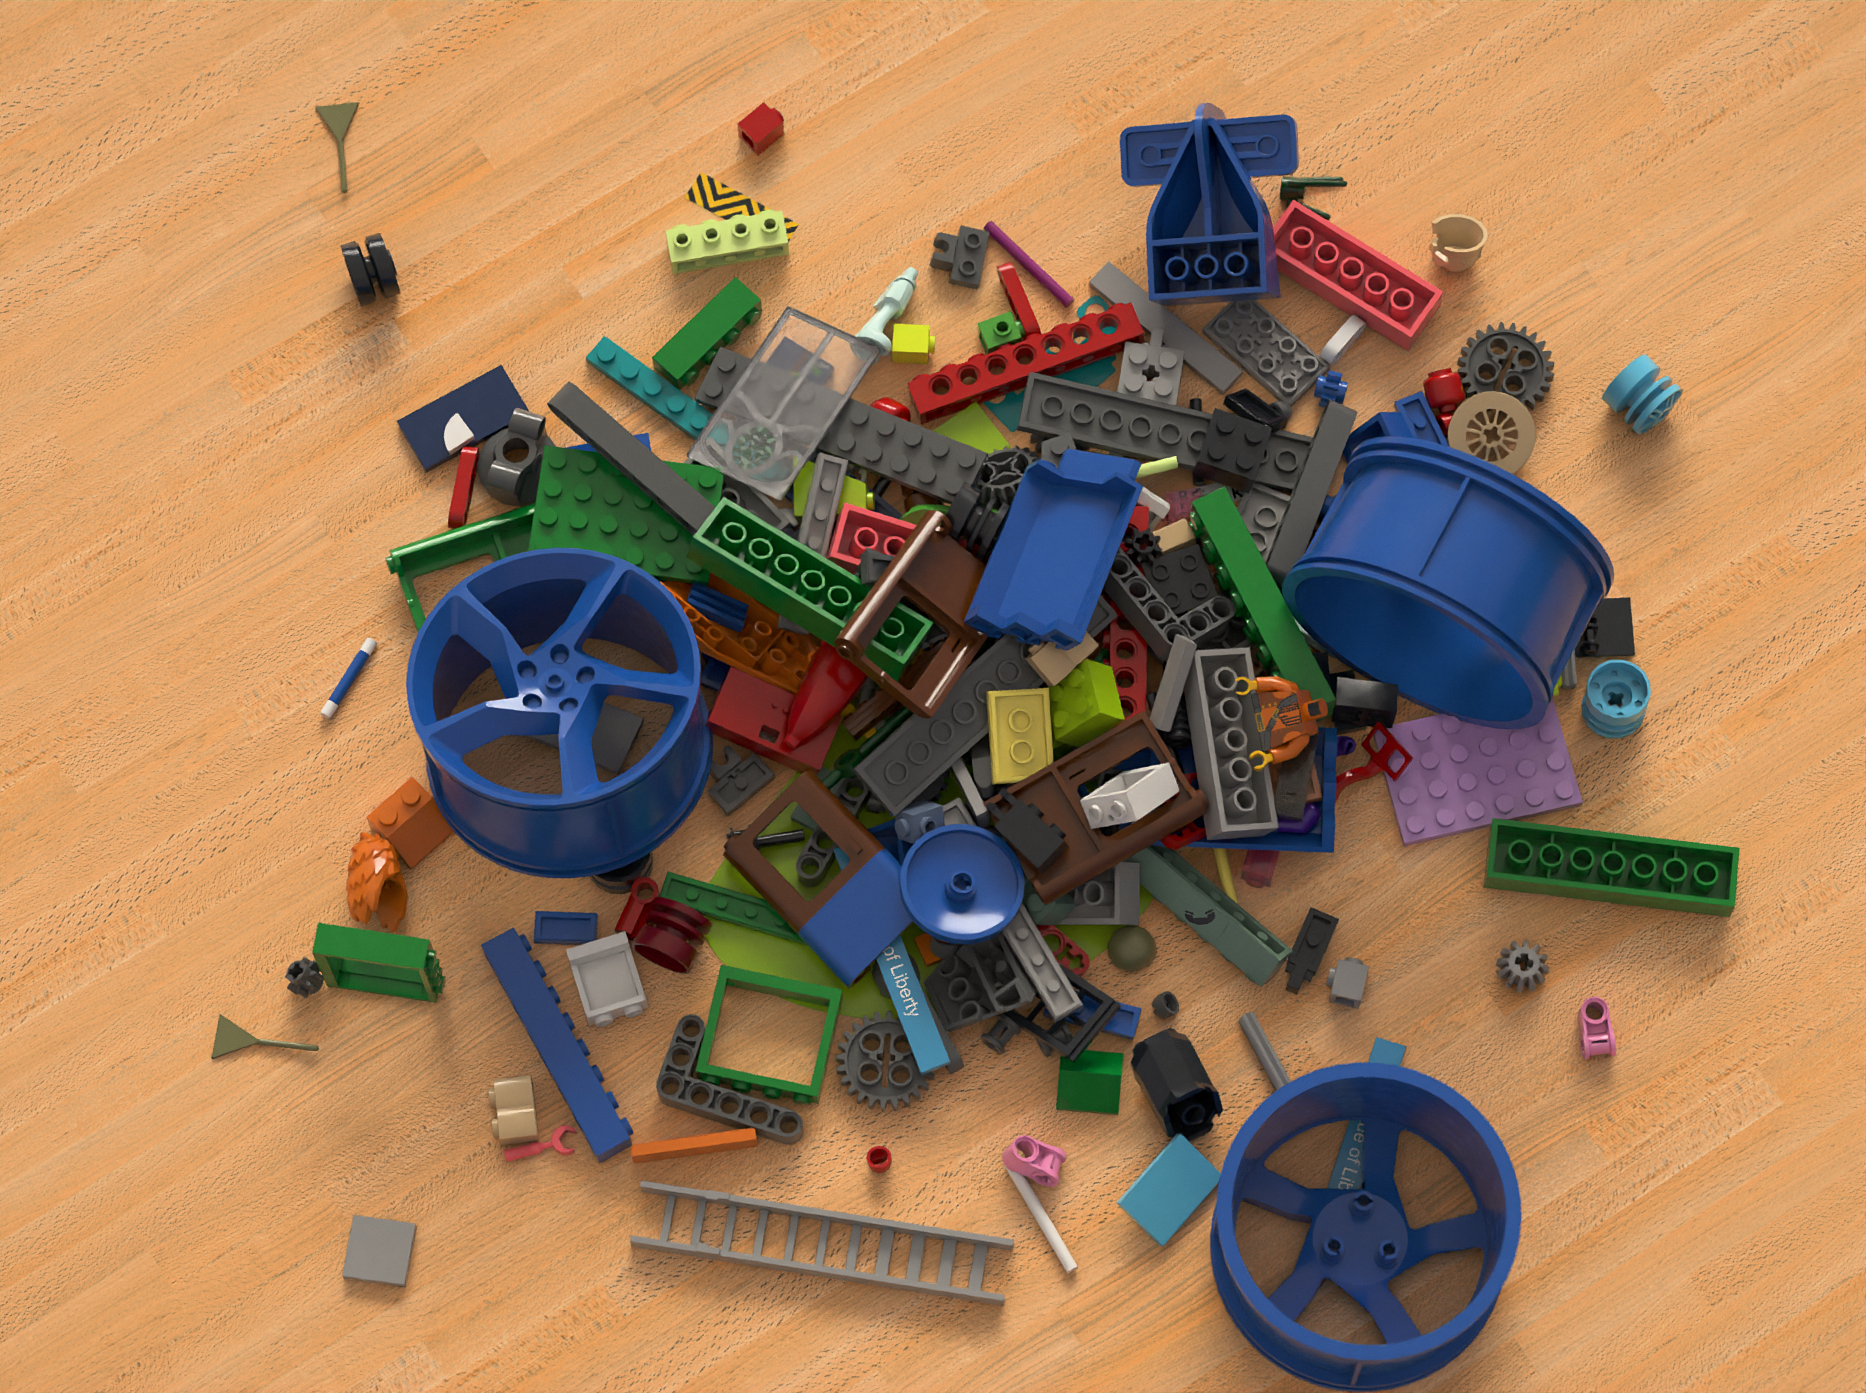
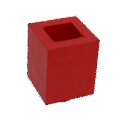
[737,102,784,155]

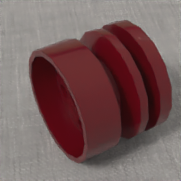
[631,897,712,974]

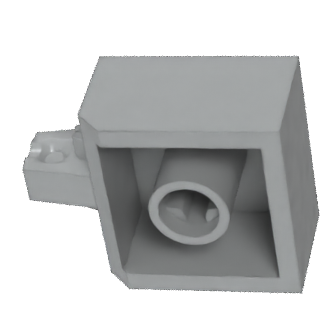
[1117,327,1185,406]

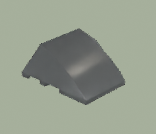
[924,932,1036,1032]

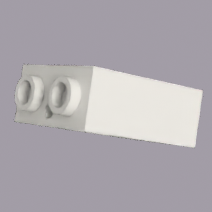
[1080,763,1180,829]

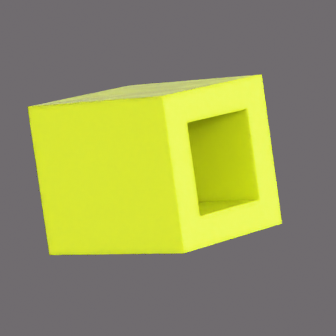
[892,324,935,364]

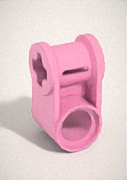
[1578,997,1616,1059]
[1002,1135,1067,1187]

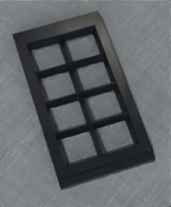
[1002,963,1121,1063]

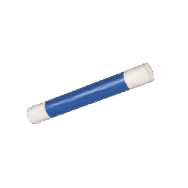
[320,637,378,719]

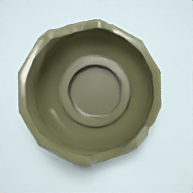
[1107,925,1157,972]

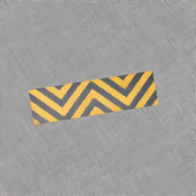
[684,172,799,241]

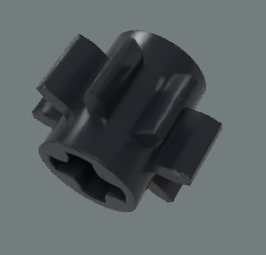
[1124,528,1162,567]

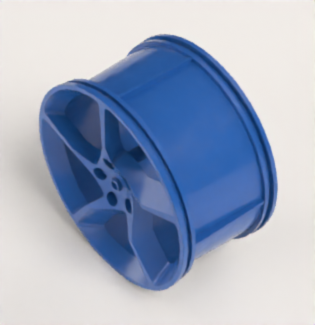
[1282,436,1615,730]
[406,548,713,878]
[1210,1062,1521,1392]

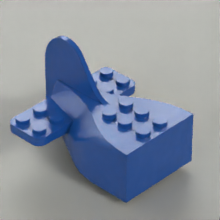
[1120,103,1299,306]

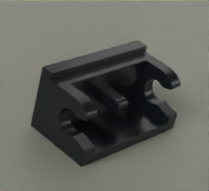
[1331,677,1398,728]

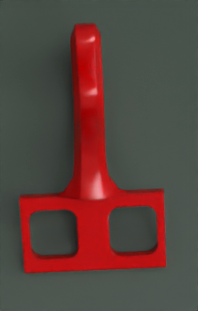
[1335,722,1414,803]

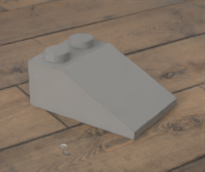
[1058,862,1140,925]

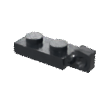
[1285,907,1339,995]

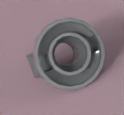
[477,408,556,507]

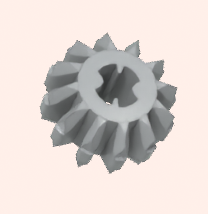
[1496,940,1550,993]

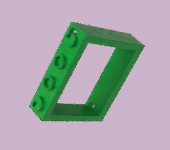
[312,923,446,1003]
[696,965,843,1105]

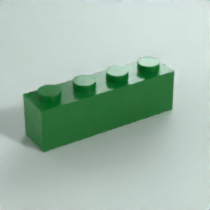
[652,277,762,390]

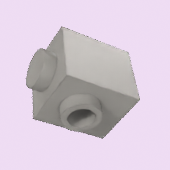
[1326,957,1369,1009]

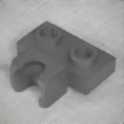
[929,225,989,290]
[708,746,775,816]

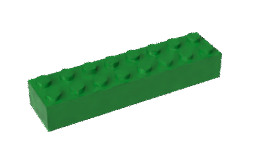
[1188,486,1336,723]
[686,497,933,682]
[1483,818,1740,917]

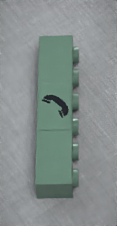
[1125,845,1292,987]

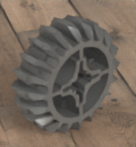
[975,445,1041,511]

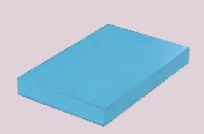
[1116,1133,1221,1246]

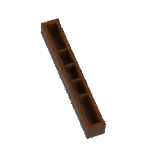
[841,638,946,742]

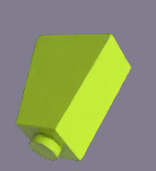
[793,457,875,523]

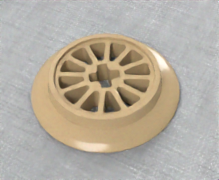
[1448,392,1536,474]

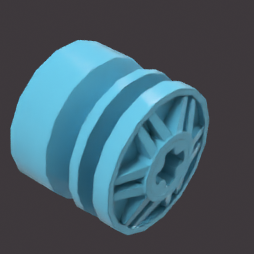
[1602,354,1683,435]
[1581,660,1651,739]

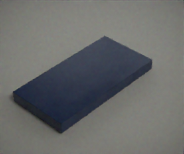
[397,365,530,473]

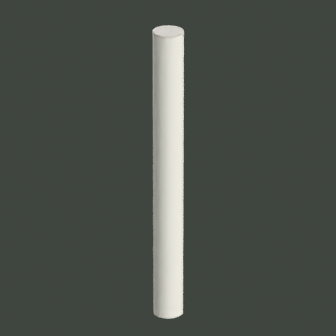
[1005,1166,1078,1273]

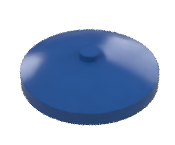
[899,824,1024,944]

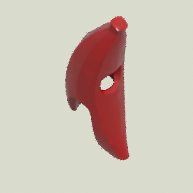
[783,641,868,749]

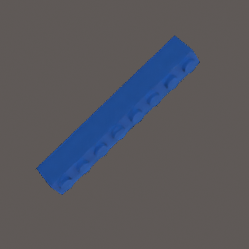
[481,927,634,1163]

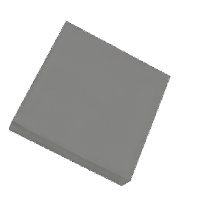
[342,1215,417,1287]

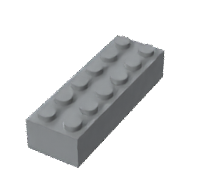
[1184,647,1278,840]

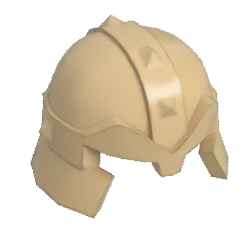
[1429,214,1488,272]

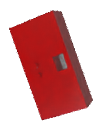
[705,666,843,775]

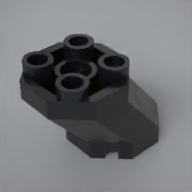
[1130,1028,1223,1142]

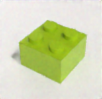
[1043,659,1125,747]

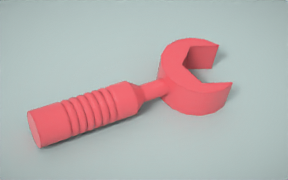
[504,1125,577,1162]

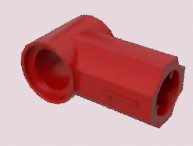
[614,877,660,941]

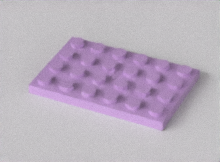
[1373,697,1583,846]

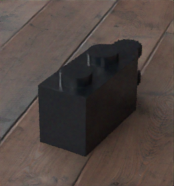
[985,787,1069,874]

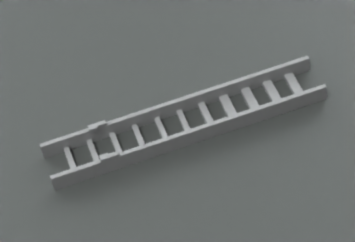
[630,1181,1014,1306]

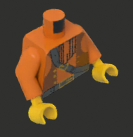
[1234,676,1328,772]

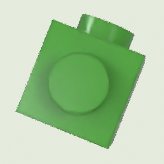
[978,311,1025,354]

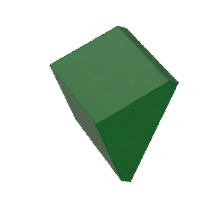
[1056,1050,1123,1115]

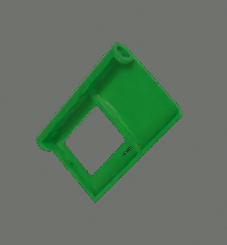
[385,503,536,633]

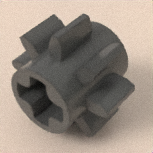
[285,957,324,998]

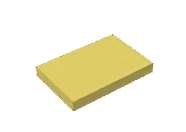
[986,688,1054,784]

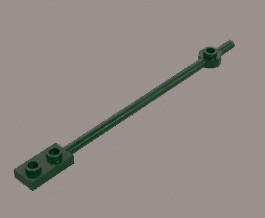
[822,636,997,789]

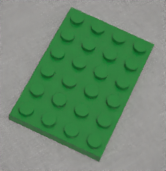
[528,445,725,586]

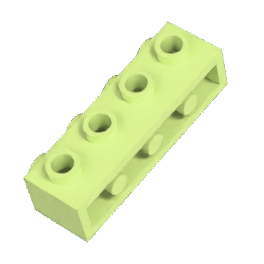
[665,210,789,274]

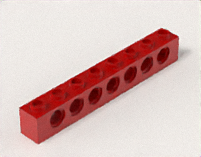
[907,302,1144,425]
[1103,506,1149,733]

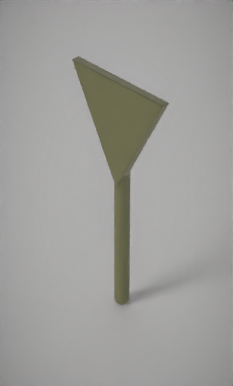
[315,102,359,193]
[212,1014,319,1059]

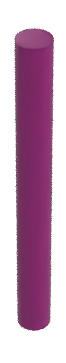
[983,221,1074,308]

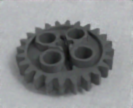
[1457,322,1555,417]
[836,1010,935,1112]

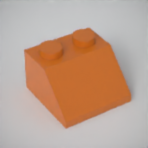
[367,777,454,870]

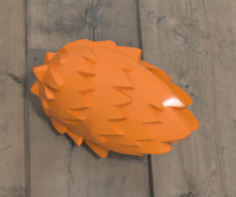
[346,832,408,932]

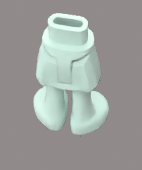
[849,267,918,365]

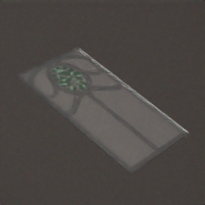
[687,306,881,501]

